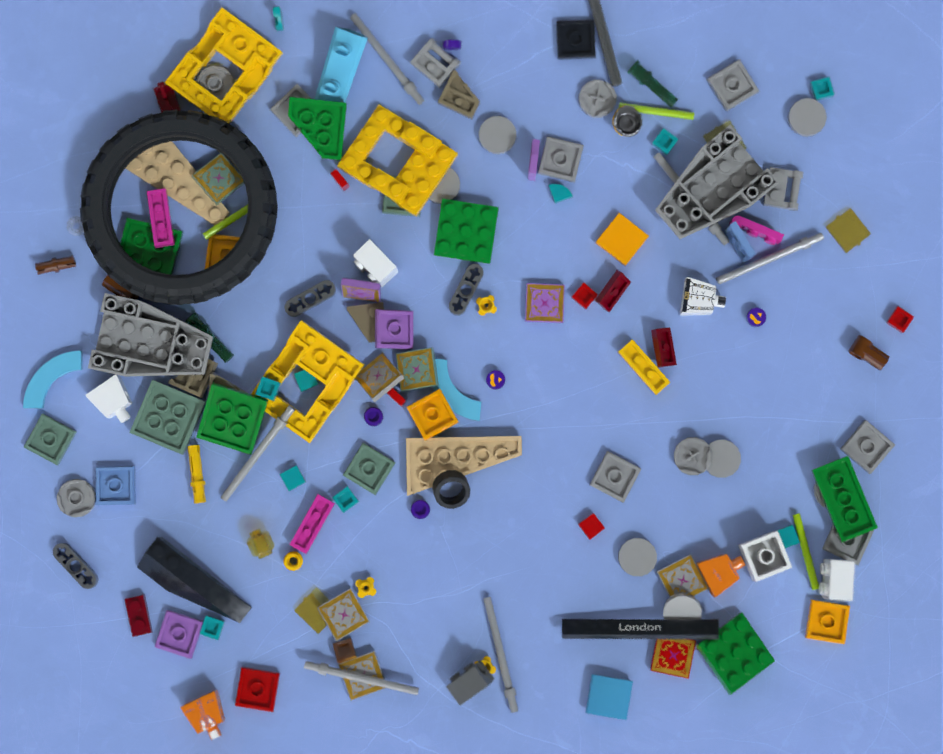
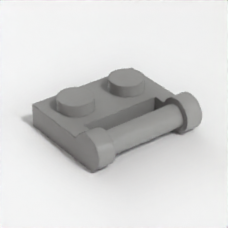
[410,38,461,88]
[763,167,804,210]

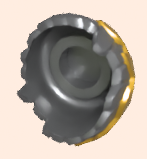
[612,105,643,137]

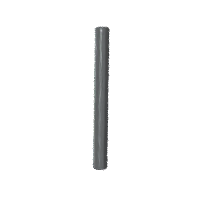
[589,0,622,87]

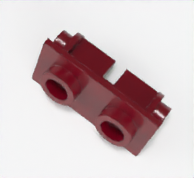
[153,82,181,113]

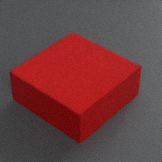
[330,169,349,192]
[571,283,598,310]
[886,306,914,333]
[387,388,407,407]
[578,513,605,540]

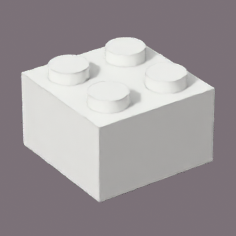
[353,239,398,287]
[738,531,792,582]
[819,559,855,601]

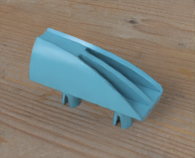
[315,27,368,103]

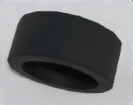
[432,470,470,509]

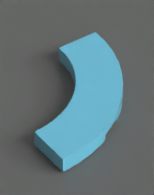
[23,351,83,409]
[433,359,482,421]

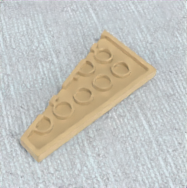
[125,141,230,226]
[406,436,522,496]

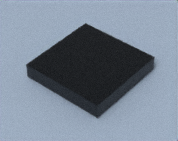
[556,20,596,60]

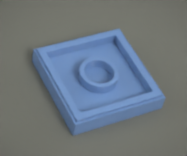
[725,221,756,263]
[96,466,136,505]

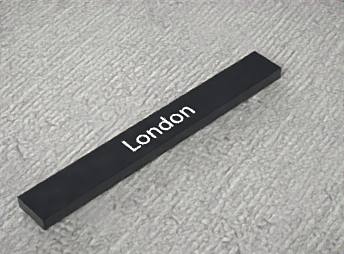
[562,619,719,639]

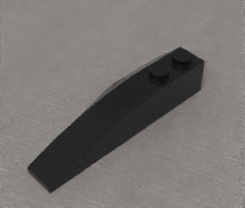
[137,537,252,623]

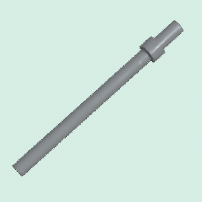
[350,13,425,105]
[654,152,730,246]
[716,233,824,285]
[221,406,295,502]
[483,597,518,713]
[304,661,419,695]

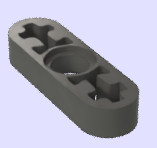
[449,264,483,316]
[285,280,336,317]
[53,543,98,589]

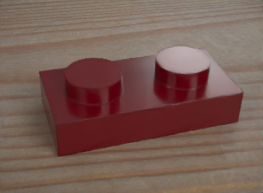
[595,270,631,312]
[651,327,677,368]
[125,594,153,637]

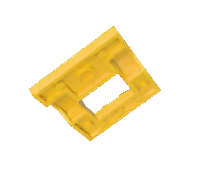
[165,7,283,124]
[337,104,458,217]
[251,320,365,443]

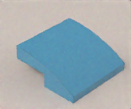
[585,674,633,720]

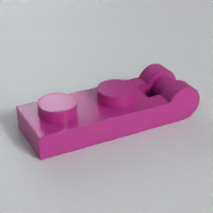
[729,215,784,245]

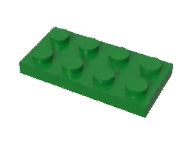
[811,456,878,542]

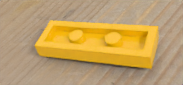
[618,339,670,395]

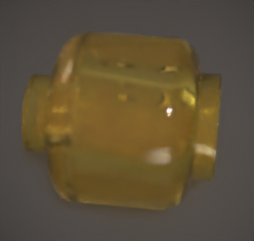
[246,529,275,559]

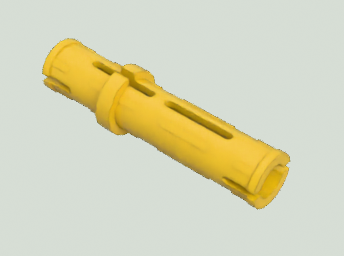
[187,445,206,504]

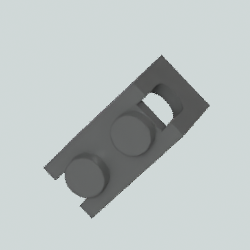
[446,660,494,705]

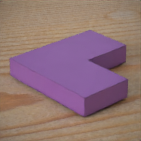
[528,139,540,181]

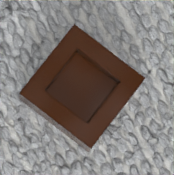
[333,638,357,664]

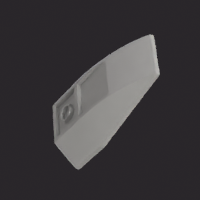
[655,125,780,239]
[88,293,213,377]

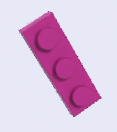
[147,188,175,248]
[289,494,335,554]

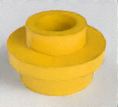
[284,551,303,571]

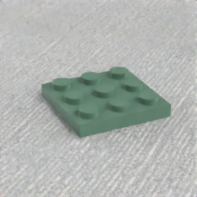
[129,380,206,455]

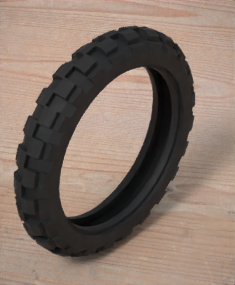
[80,110,278,305]

